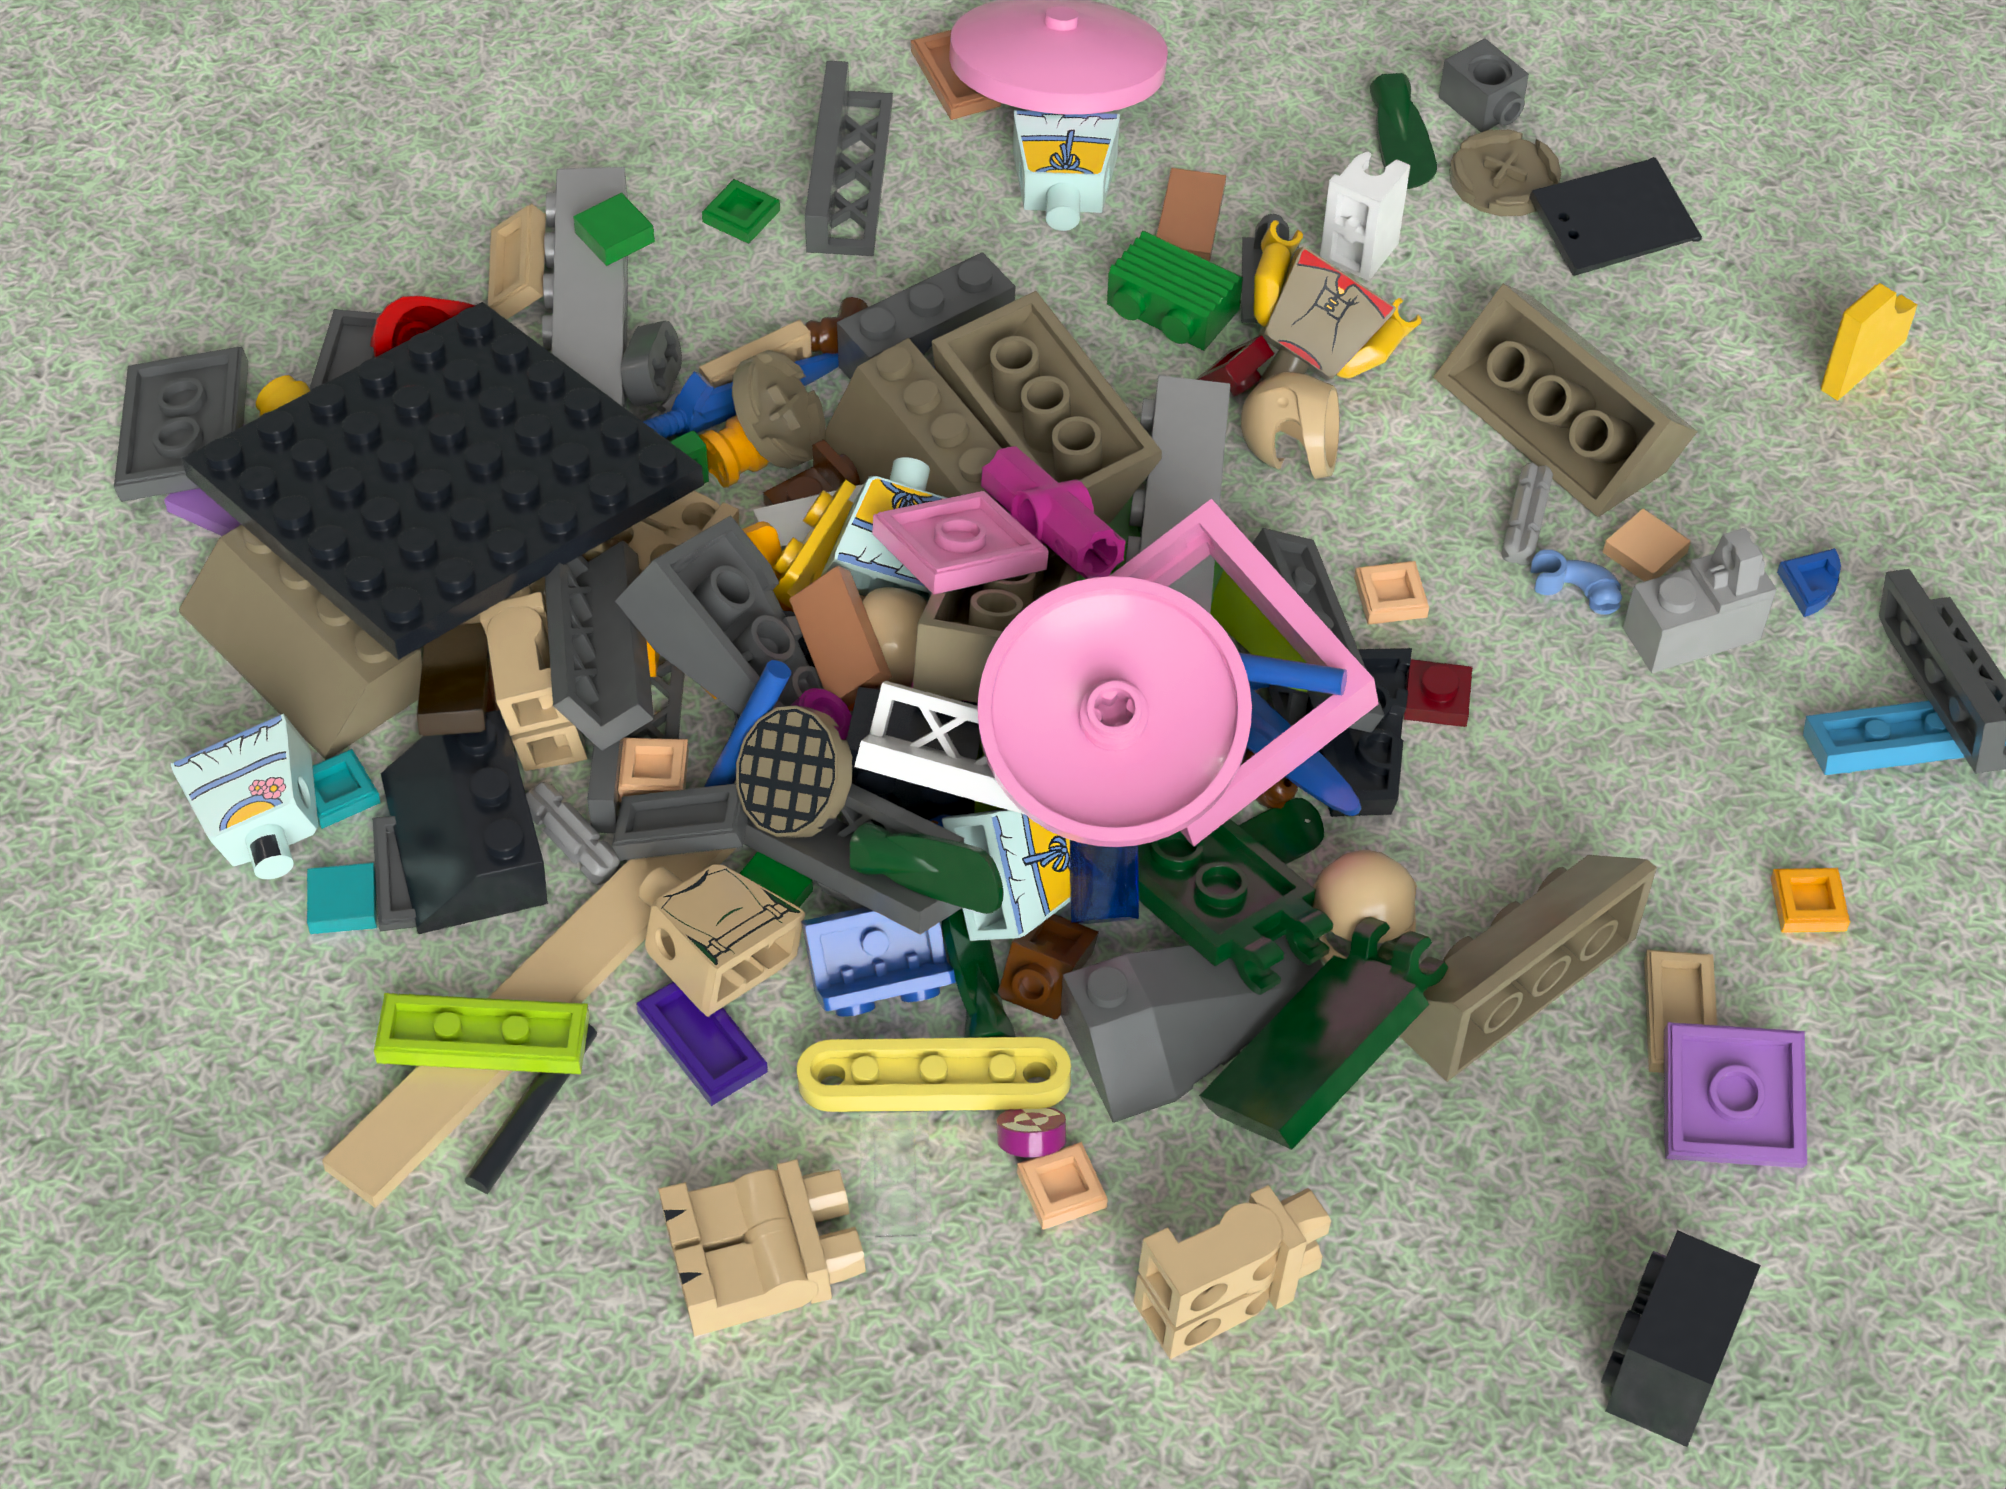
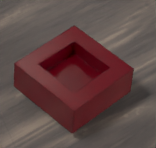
[1196,335,1275,397]
[1404,659,1473,727]

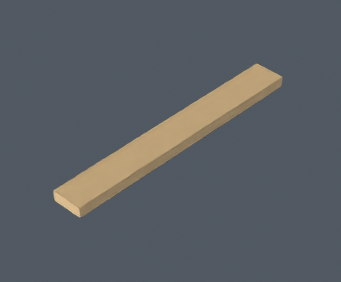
[322,848,736,1208]

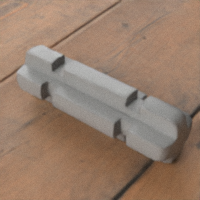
[1501,462,1553,565]
[526,782,621,885]

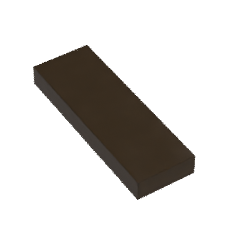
[417,623,490,736]

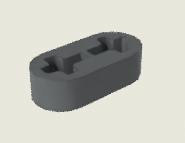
[621,320,682,407]

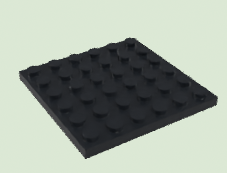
[182,302,704,660]

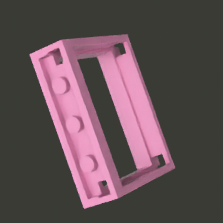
[1110,499,1379,847]

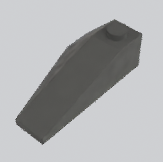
[615,515,824,715]
[1061,935,1324,1123]

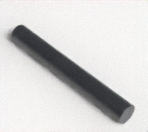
[465,1024,597,1195]

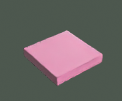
[872,491,1049,594]

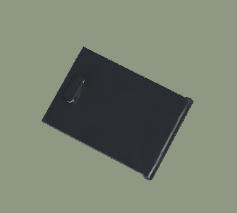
[1529,157,1702,276]

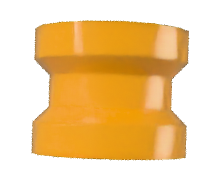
[698,415,769,488]

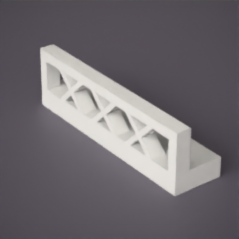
[854,681,1024,814]

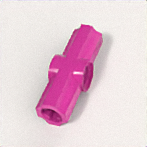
[981,446,1125,579]

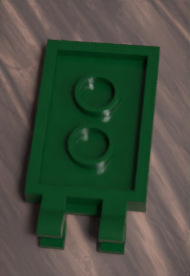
[1084,819,1333,995]
[1199,917,1448,1150]

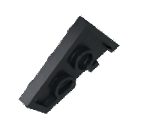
[1305,648,1412,817]

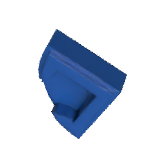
[1777,548,1841,617]

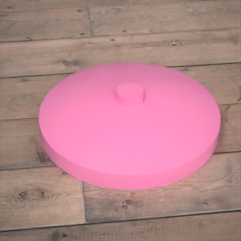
[949,0,1168,114]
[978,576,1252,847]

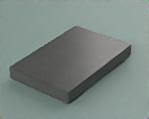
[114,347,248,502]

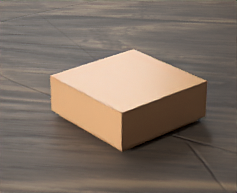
[1603,509,1691,582]
[1354,561,1429,625]
[618,737,689,802]
[1017,1142,1108,1230]

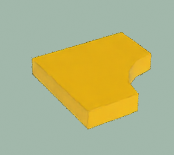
[1821,283,1918,401]

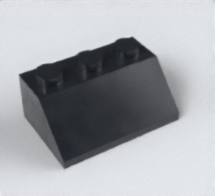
[381,710,548,934]

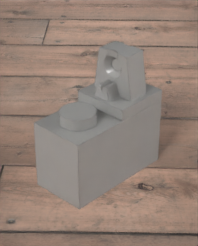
[1623,528,1777,673]

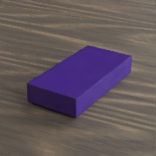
[636,982,768,1106]

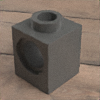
[1439,38,1529,132]

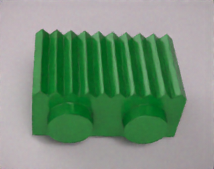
[1107,230,1243,351]

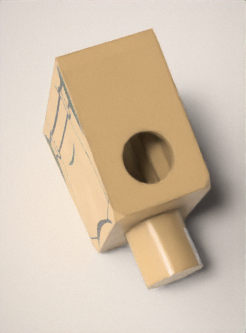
[639,864,805,1017]

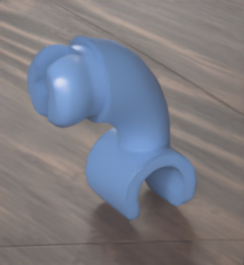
[1531,550,1622,615]

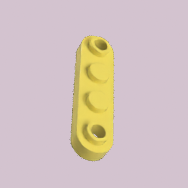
[797,1037,1071,1112]

